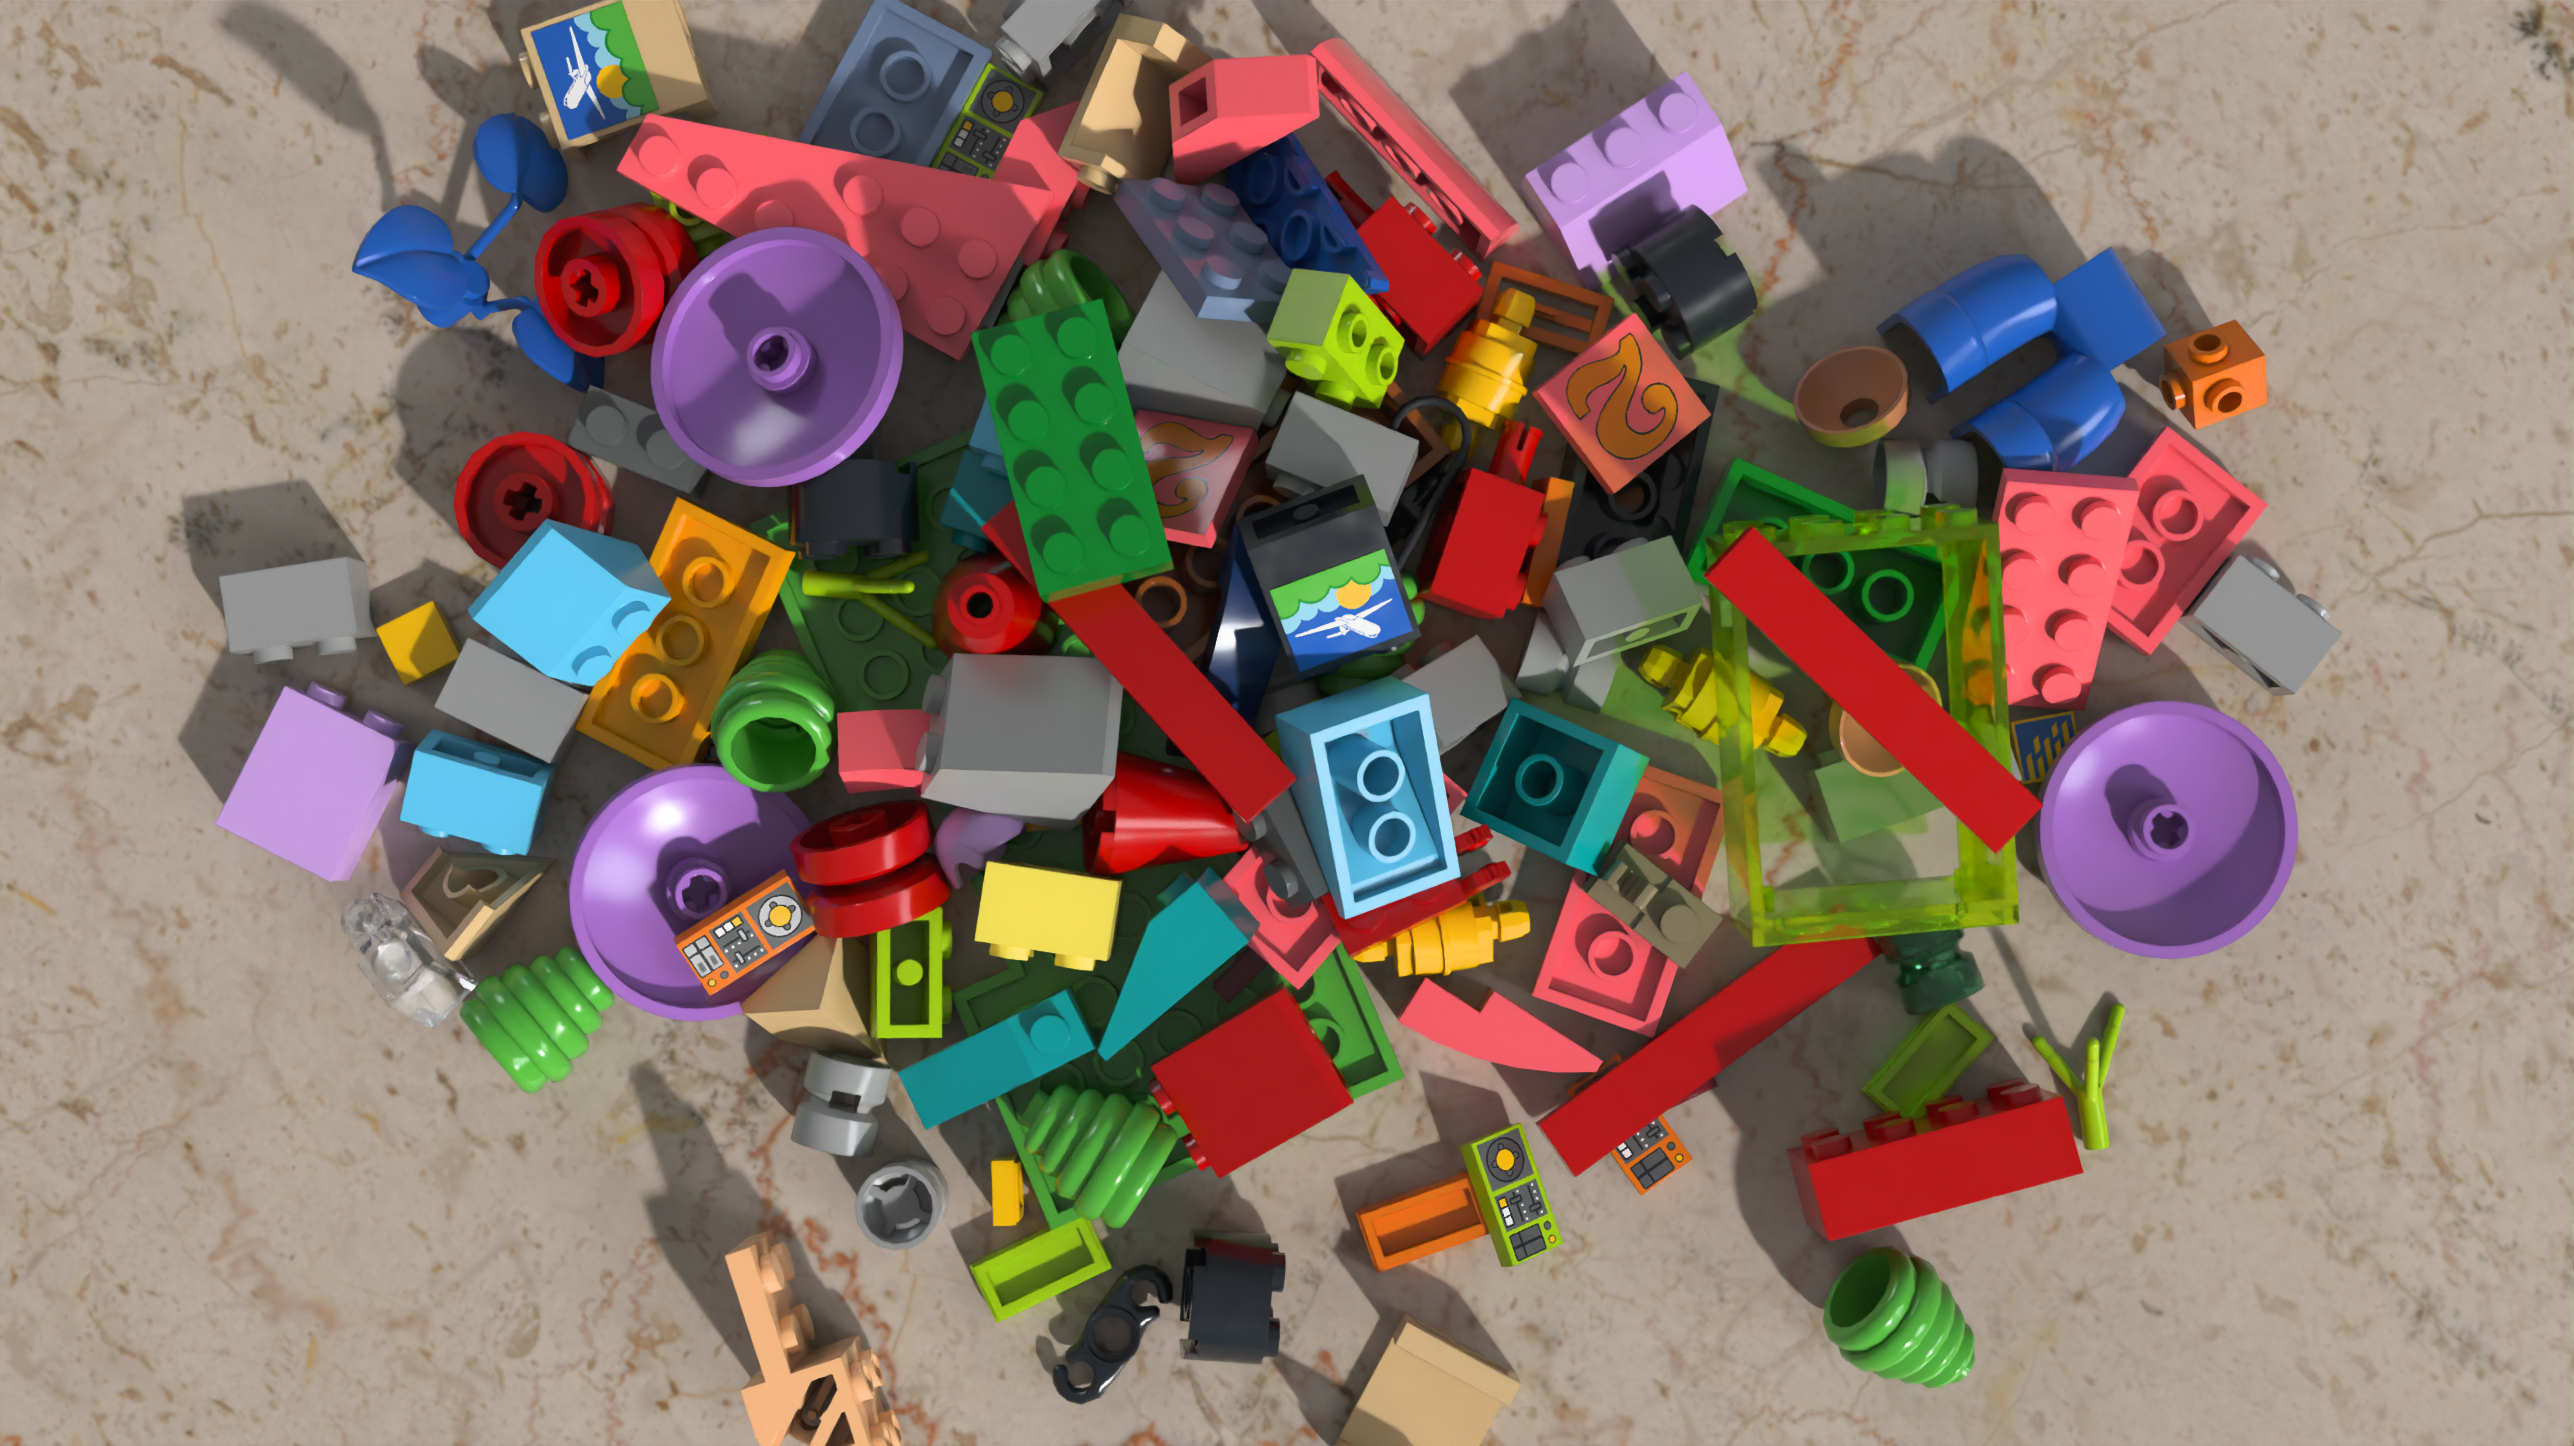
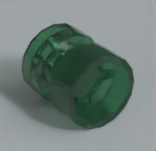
[1873,901,1986,1015]

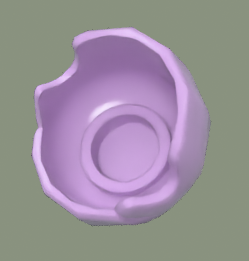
[933,806,1027,890]

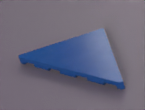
[1225,132,1389,295]

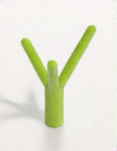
[802,550,939,650]
[2032,1003,2125,1150]

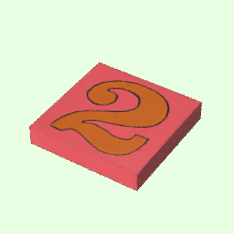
[1532,312,1711,495]
[1134,409,1260,548]

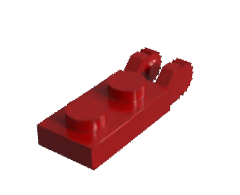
[1321,824,1512,959]

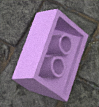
[1519,71,1747,292]

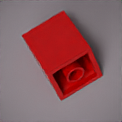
[1147,981,1354,1179]

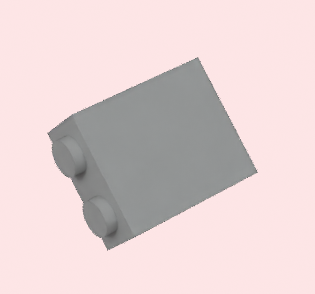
[1118,269,1299,433]
[915,653,1123,832]

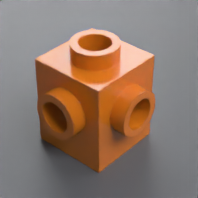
[2159,319,2267,430]

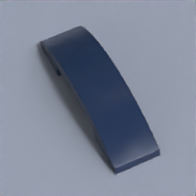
[1165,524,1281,758]

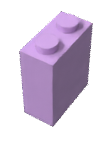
[215,681,418,882]

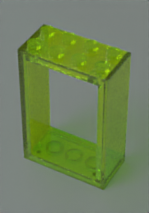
[1705,503,2019,947]

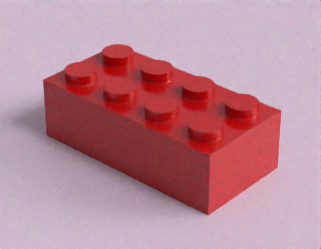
[1787,1078,2084,1242]

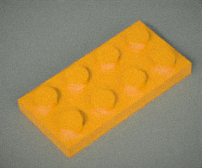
[575,497,796,770]

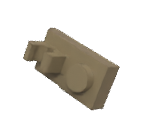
[1580,838,1724,969]

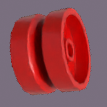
[534,201,700,358]
[453,431,616,570]
[789,799,952,938]

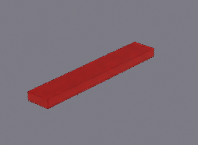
[981,499,1297,824]
[1702,525,2044,854]
[1535,900,1883,1177]

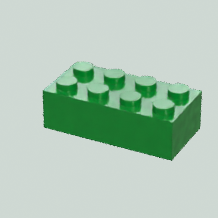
[970,298,1174,603]
[1683,457,1974,671]

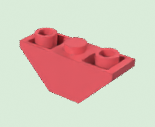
[1169,54,1320,185]
[993,99,1094,269]

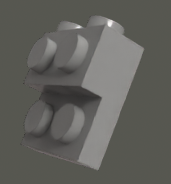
[994,0,1135,93]

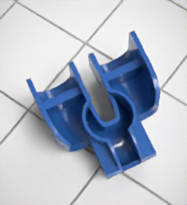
[1876,246,2168,508]

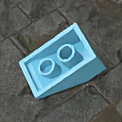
[1274,675,1461,920]

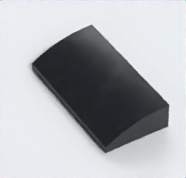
[1544,376,1720,609]

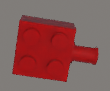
[1324,170,1484,362]
[1416,419,1548,620]

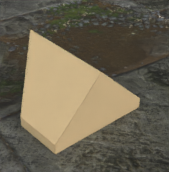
[399,846,557,961]
[740,934,888,1063]

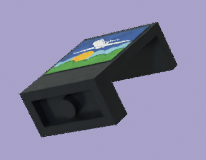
[1237,474,1422,682]

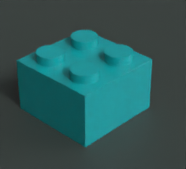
[1459,697,1650,876]

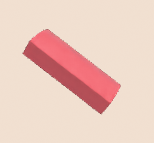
[1310,38,1520,264]

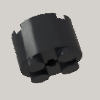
[1611,204,1758,360]
[787,459,920,560]
[1180,1228,1286,1364]

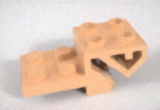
[725,1229,903,1446]

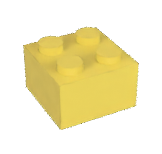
[974,859,1126,971]

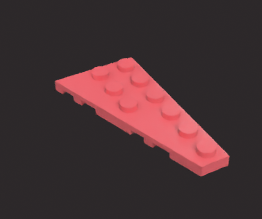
[616,113,1054,364]

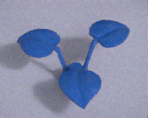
[352,112,605,394]

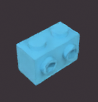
[400,729,558,856]

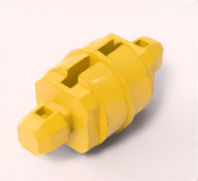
[1434,288,1538,462]
[1638,644,1807,757]
[1353,891,1530,977]

